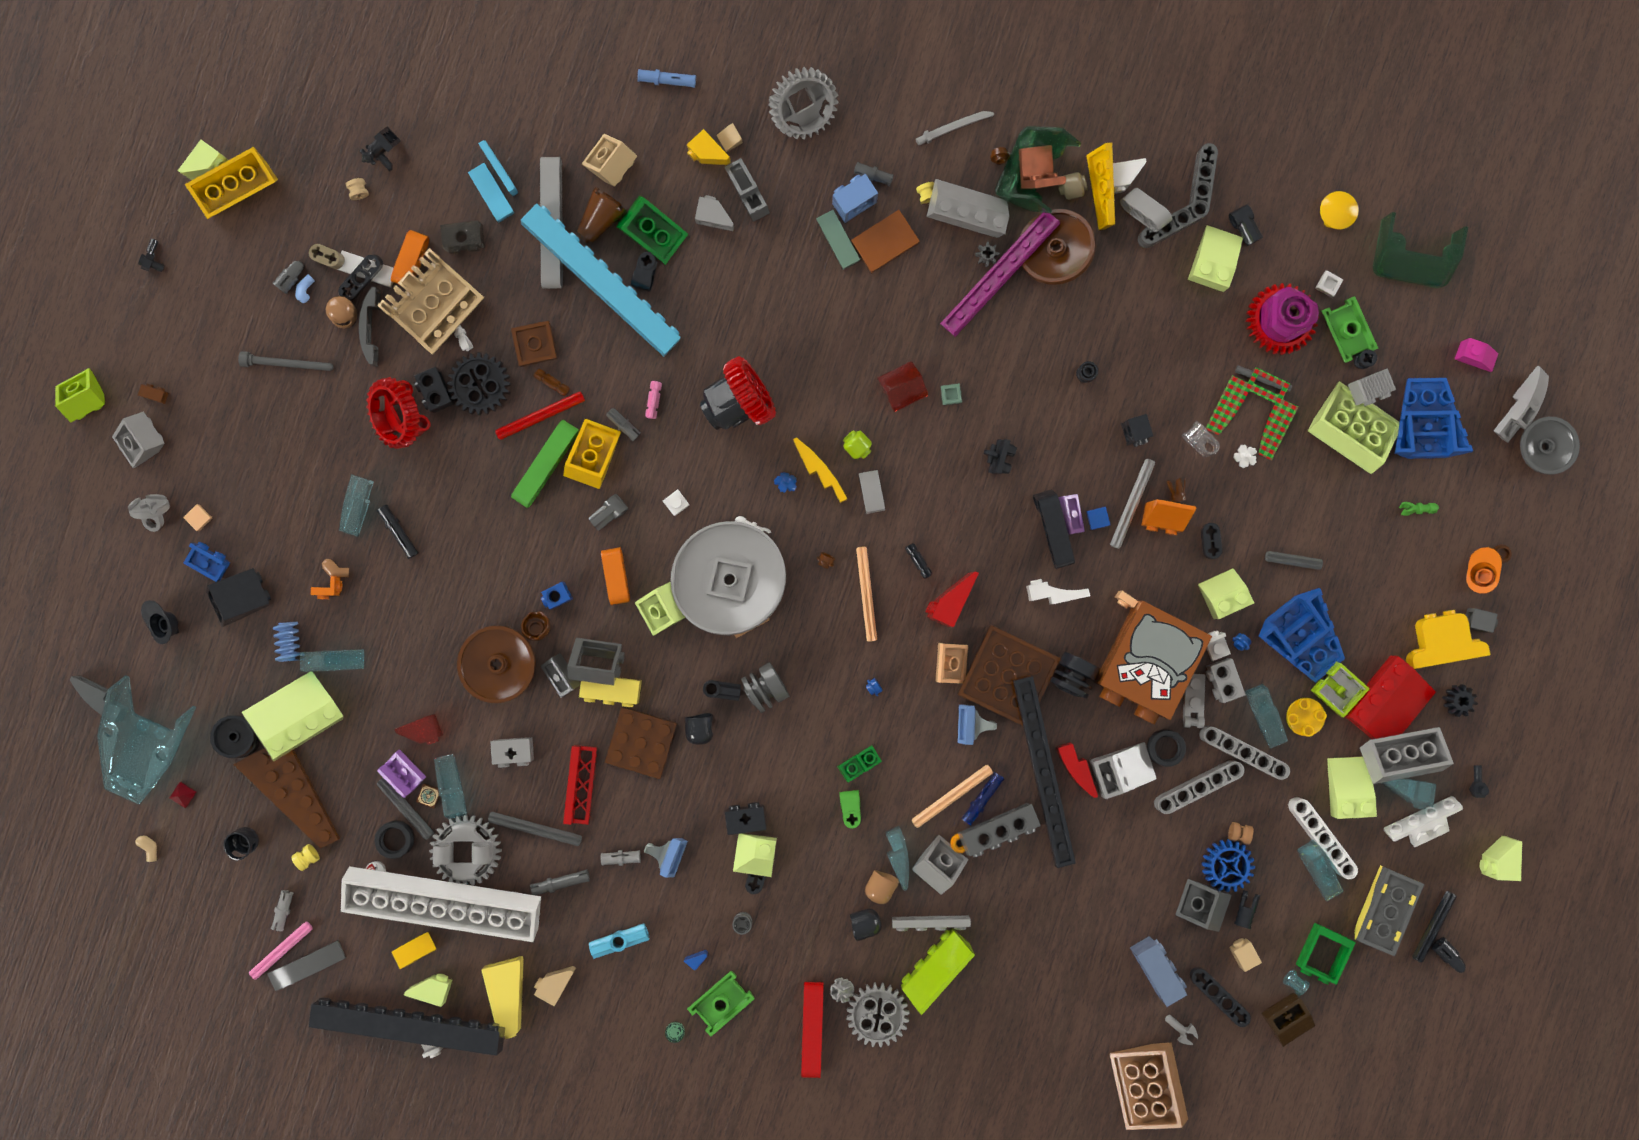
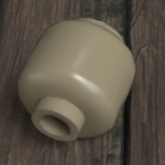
[1058,172,1088,200]

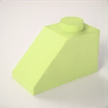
[404,974,452,1007]

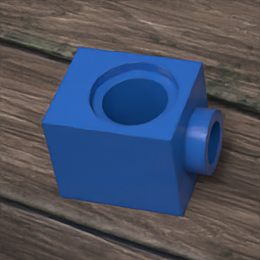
[541,582,573,609]

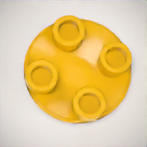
[1320,191,1359,229]
[1286,698,1327,737]

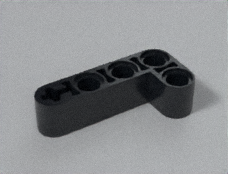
[1033,489,1075,569]

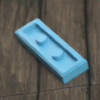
[478,140,518,196]
[468,163,514,223]

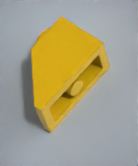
[687,129,731,165]

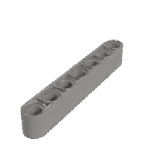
[540,157,563,289]

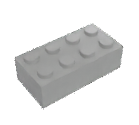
[1360,727,1454,784]

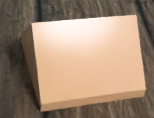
[936,643,968,683]

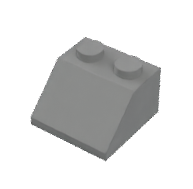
[112,411,165,468]
[912,835,968,895]

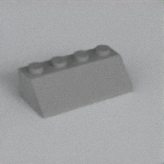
[927,179,1009,238]

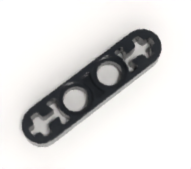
[1190,967,1251,1027]

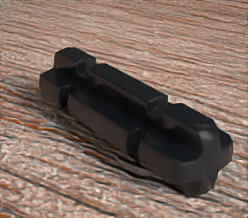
[905,543,932,579]

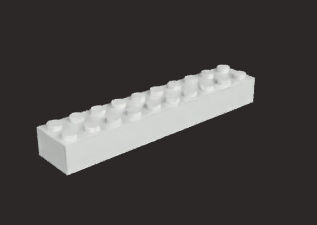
[341,866,541,942]

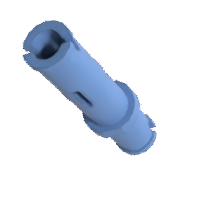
[638,69,696,88]

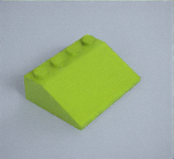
[901,928,975,1015]

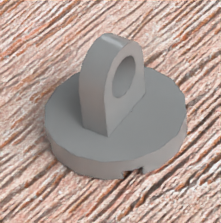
[128,494,170,532]

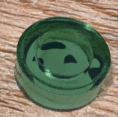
[665,1022,685,1043]

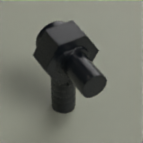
[138,239,165,272]
[1469,765,1489,798]

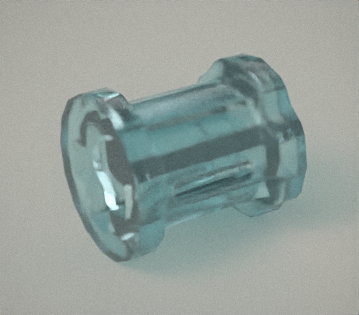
[1283,970,1310,996]

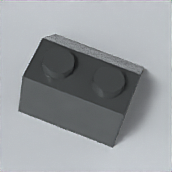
[1176,879,1232,932]

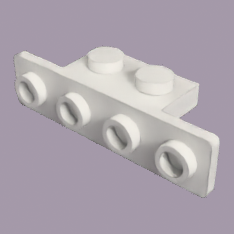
[1384,796,1463,847]

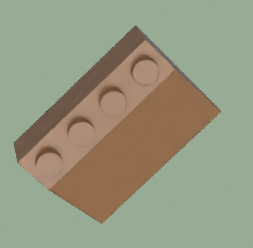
[1110,1043,1188,1130]

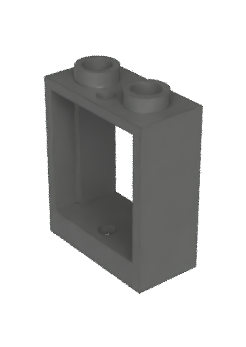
[567,638,625,686]

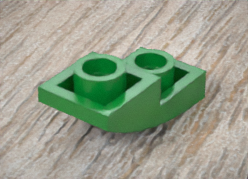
[837,745,882,783]

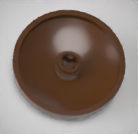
[1020,209,1096,285]
[457,626,536,703]

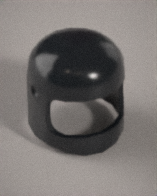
[685,713,713,745]
[223,827,259,861]
[850,909,881,941]

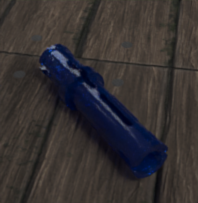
[961,772,1004,826]

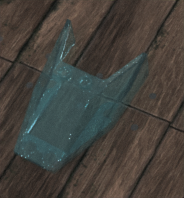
[97,675,196,804]

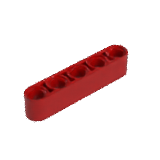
[801,982,824,1078]

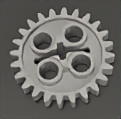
[847,982,909,1047]

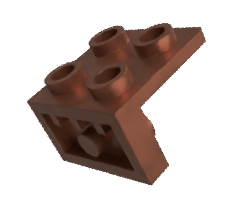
[1019,145,1066,188]

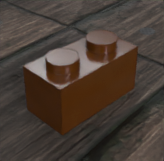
[138,383,169,404]

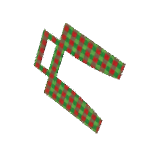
[1205,367,1298,461]

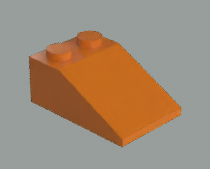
[1141,499,1196,535]

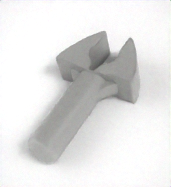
[1165,1015,1198,1045]

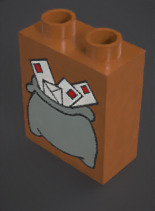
[1094,601,1212,725]

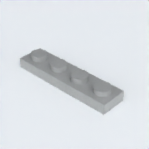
[892,915,971,931]

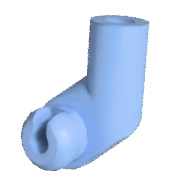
[295,274,315,303]

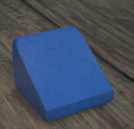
[684,950,708,971]

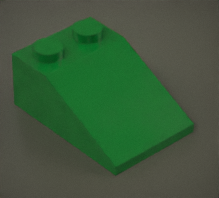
[616,196,688,265]

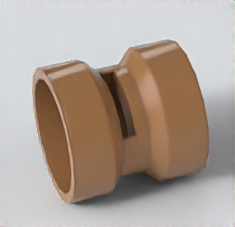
[1228,822,1254,845]

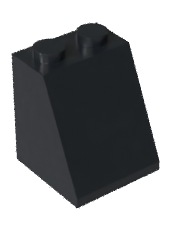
[206,568,271,627]

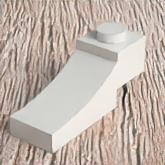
[1026,579,1090,604]

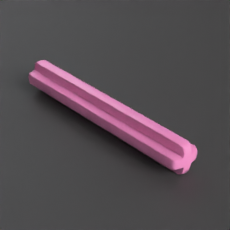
[249,922,313,979]

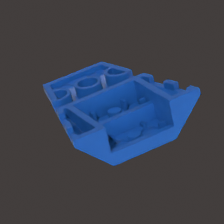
[1395,378,1473,459]
[1259,588,1345,683]

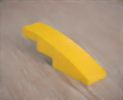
[793,438,847,503]

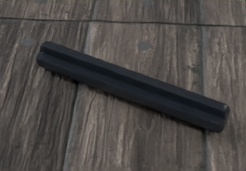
[1412,891,1457,963]

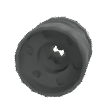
[741,662,790,713]

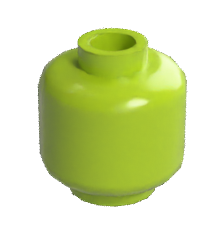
[843,430,872,459]

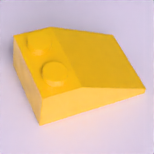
[563,419,621,489]

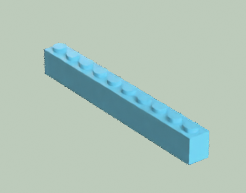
[521,203,681,357]

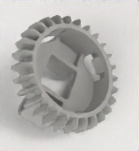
[769,67,839,139]
[429,815,502,886]

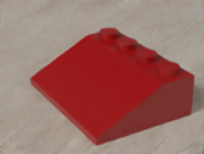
[925,571,979,627]
[1345,655,1436,739]

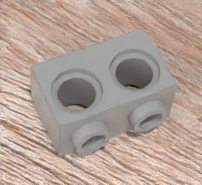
[1206,658,1245,703]

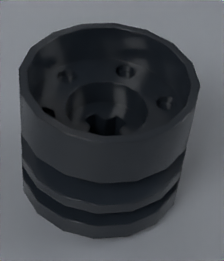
[1050,652,1101,699]

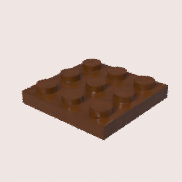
[605,707,677,779]

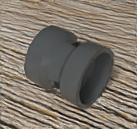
[732,912,752,935]

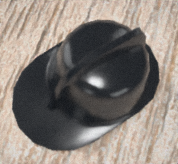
[141,600,179,644]

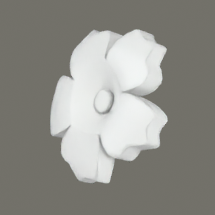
[1233,445,1257,468]

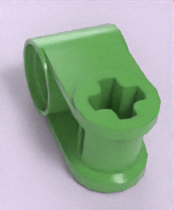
[839,790,861,828]

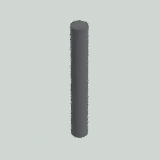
[1235,365,1292,392]

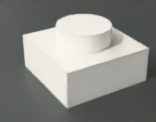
[1315,271,1343,298]
[663,489,690,516]

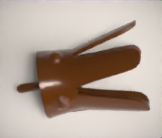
[1166,477,1187,504]

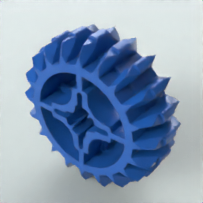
[1202,839,1255,892]

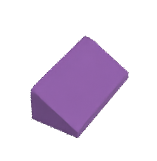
[1058,494,1085,535]

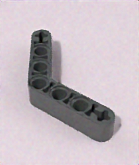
[1138,143,1218,248]

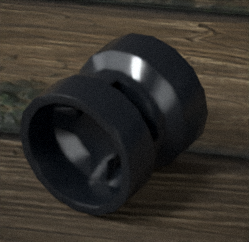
[1076,361,1098,383]

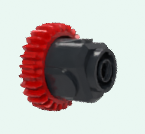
[700,356,776,430]

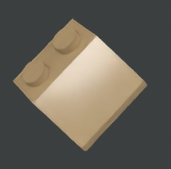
[582,134,637,187]

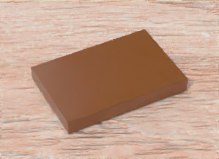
[851,210,920,273]

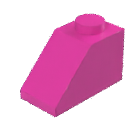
[1455,338,1498,372]

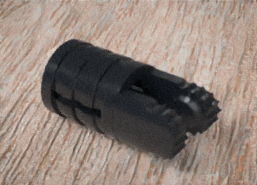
[1234,890,1260,929]
[1431,937,1466,973]

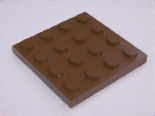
[958,625,1060,726]

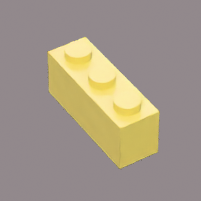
[579,678,642,707]

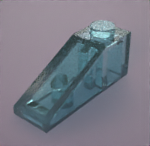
[1381,778,1436,809]
[1297,840,1343,901]

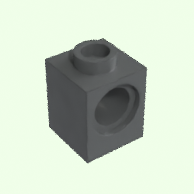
[1466,608,1498,633]

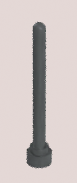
[238,351,334,371]

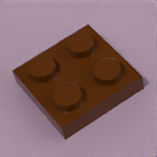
[511,320,558,367]

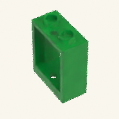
[1296,923,1356,985]

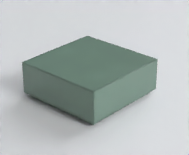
[940,383,962,406]

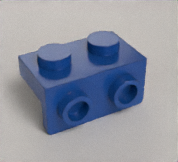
[183,542,231,582]

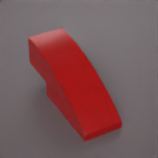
[1056,742,1098,798]

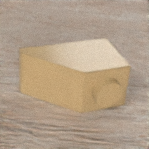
[534,966,576,1006]

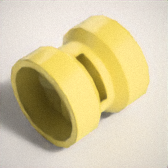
[291,844,320,871]

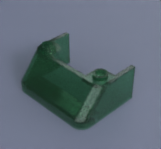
[995,126,1082,213]
[1373,212,1468,288]

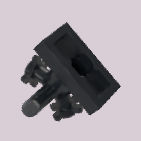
[360,126,401,172]

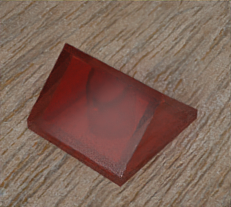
[877,361,928,412]

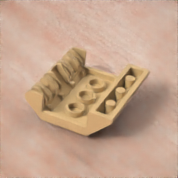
[377,248,484,355]

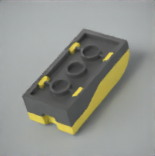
[1355,865,1424,956]

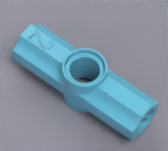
[589,923,650,959]

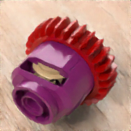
[1245,283,1319,355]

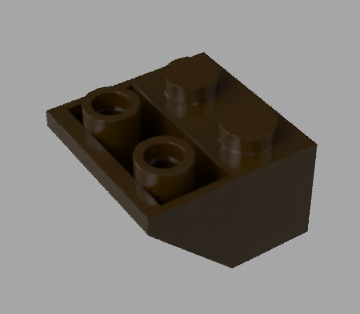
[1261,992,1315,1047]

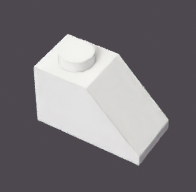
[1113,158,1146,193]

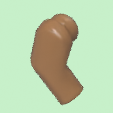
[322,559,349,577]

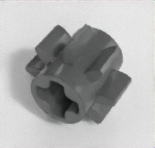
[975,242,1000,267]

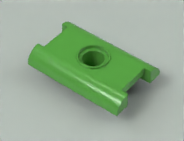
[1321,296,1378,363]
[687,971,755,1037]

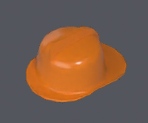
[1466,547,1502,594]

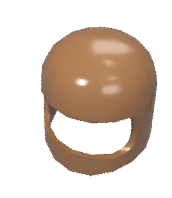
[325,296,358,329]
[865,870,900,904]

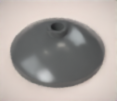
[1520,417,1580,475]

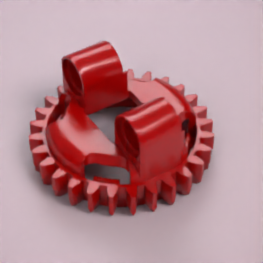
[366,377,430,449]

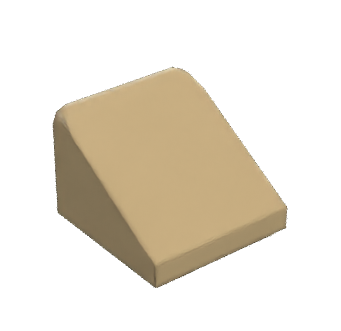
[717,123,743,152]

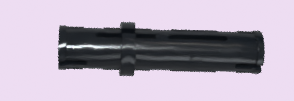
[377,504,419,559]

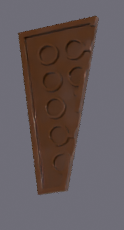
[233,748,340,849]

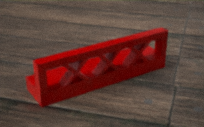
[563,745,597,825]

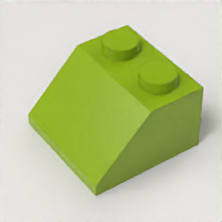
[55,368,105,423]

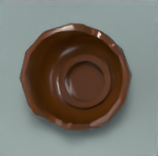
[521,611,551,641]

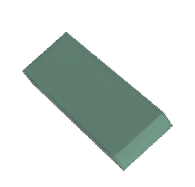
[816,210,860,270]

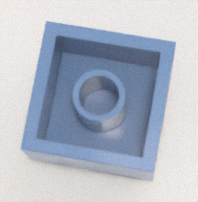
[832,174,878,223]

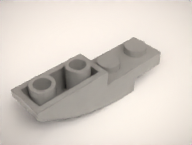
[1494,366,1549,442]

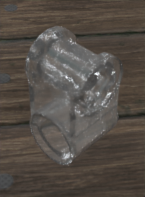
[1182,421,1220,457]

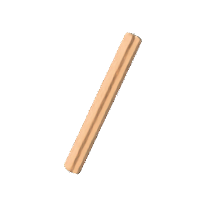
[856,546,877,642]
[912,765,993,828]

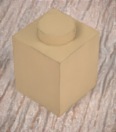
[1229,938,1262,972]

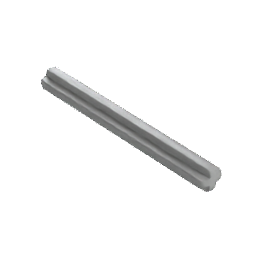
[1110,459,1155,549]

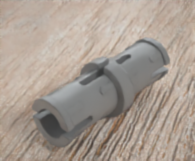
[601,850,641,866]
[271,890,294,931]

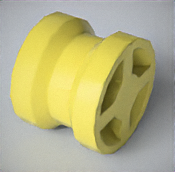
[916,182,934,204]

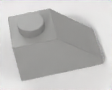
[695,195,734,231]

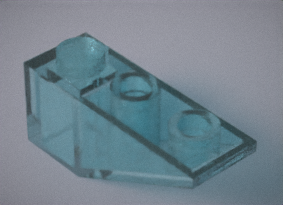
[300,649,364,672]

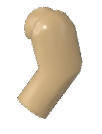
[135,836,157,862]

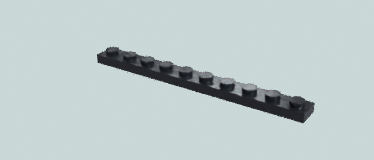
[1013,676,1076,868]

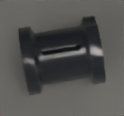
[1354,350,1377,369]

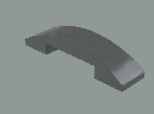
[359,287,381,367]
[267,940,346,991]

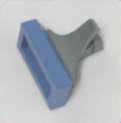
[958,704,997,745]
[644,838,688,878]

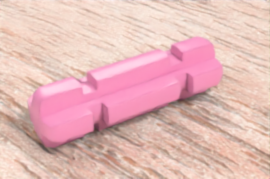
[645,381,662,419]

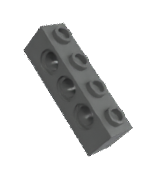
[958,803,1041,857]

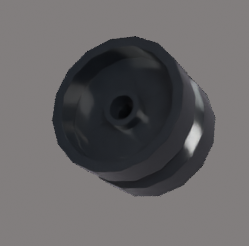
[210,715,260,758]

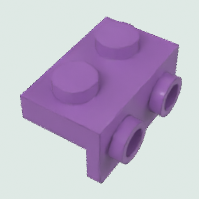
[377,749,426,798]

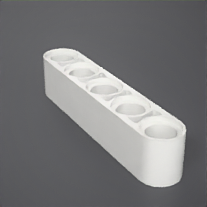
[1288,797,1358,879]

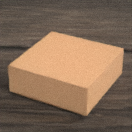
[183,504,212,531]

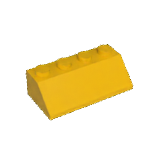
[185,147,278,219]

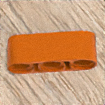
[391,230,429,285]
[601,547,630,605]

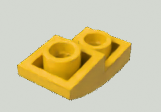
[392,932,436,969]

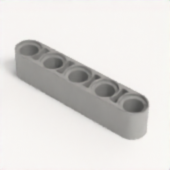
[1199,726,1290,780]
[1154,760,1244,814]

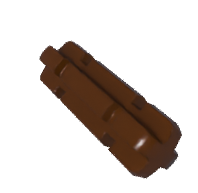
[534,369,570,396]

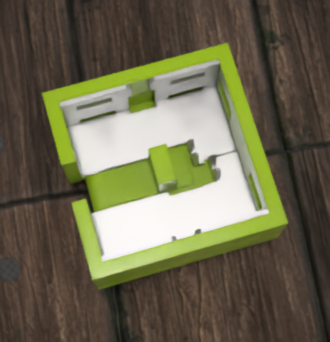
[1311,662,1369,718]

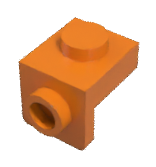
[311,576,343,599]

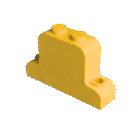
[1406,610,1490,669]

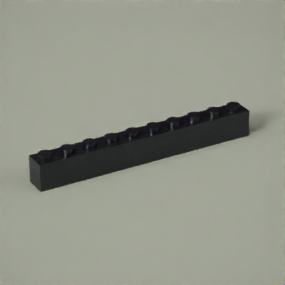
[309,998,505,1056]

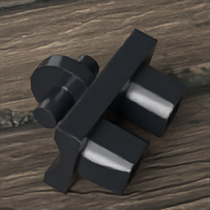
[983,439,1017,474]

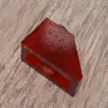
[394,714,443,745]

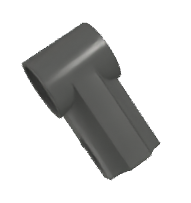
[588,493,629,531]

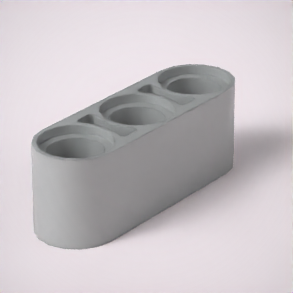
[1120,188,1172,232]

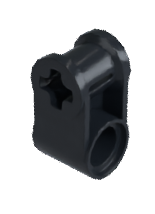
[631,252,658,292]

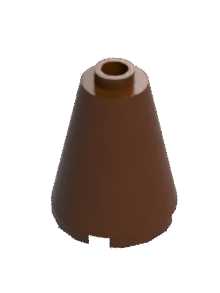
[577,187,627,243]

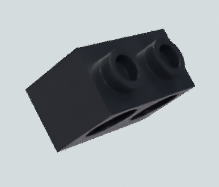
[414,366,455,413]
[1121,414,1153,447]

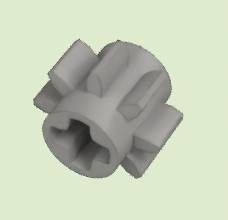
[830,977,854,1003]

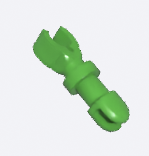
[1399,502,1439,516]

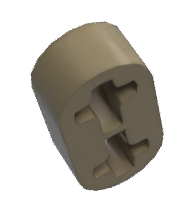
[309,244,345,269]

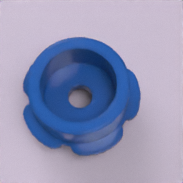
[1233,633,1251,651]
[866,678,883,696]

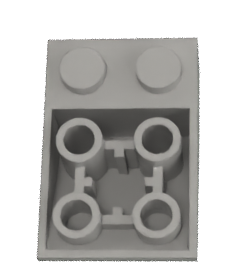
[1090,742,1157,799]

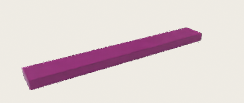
[940,210,1060,337]

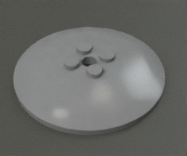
[671,521,786,635]

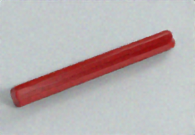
[495,392,585,440]

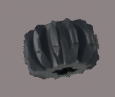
[1442,684,1478,717]

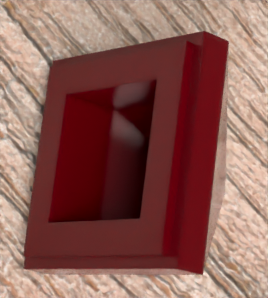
[170,782,197,808]

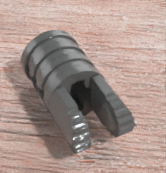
[273,260,304,294]

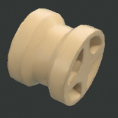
[346,178,369,200]

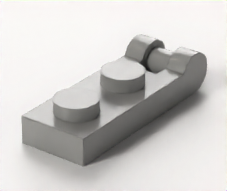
[1183,674,1205,728]

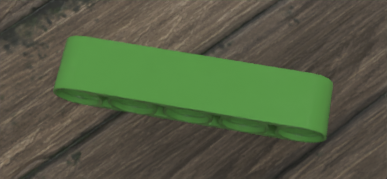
[511,420,579,508]

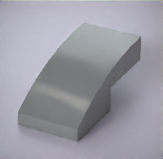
[859,470,885,514]

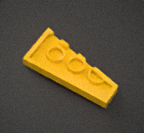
[1086,143,1115,230]

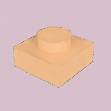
[1115,591,1138,609]

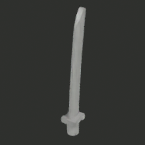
[916,111,994,146]

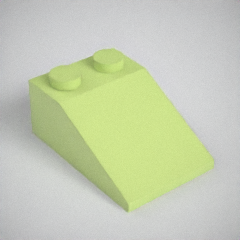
[1188,225,1243,292]
[1327,756,1377,819]

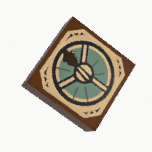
[416,783,442,809]

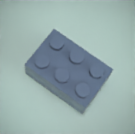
[1130,936,1187,1007]

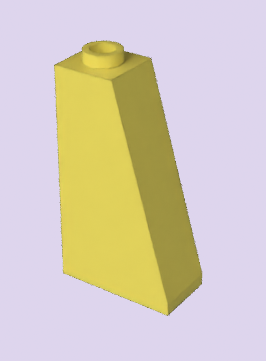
[482,956,524,1039]

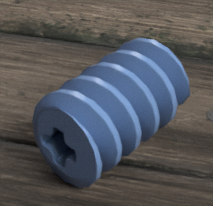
[273,622,300,662]

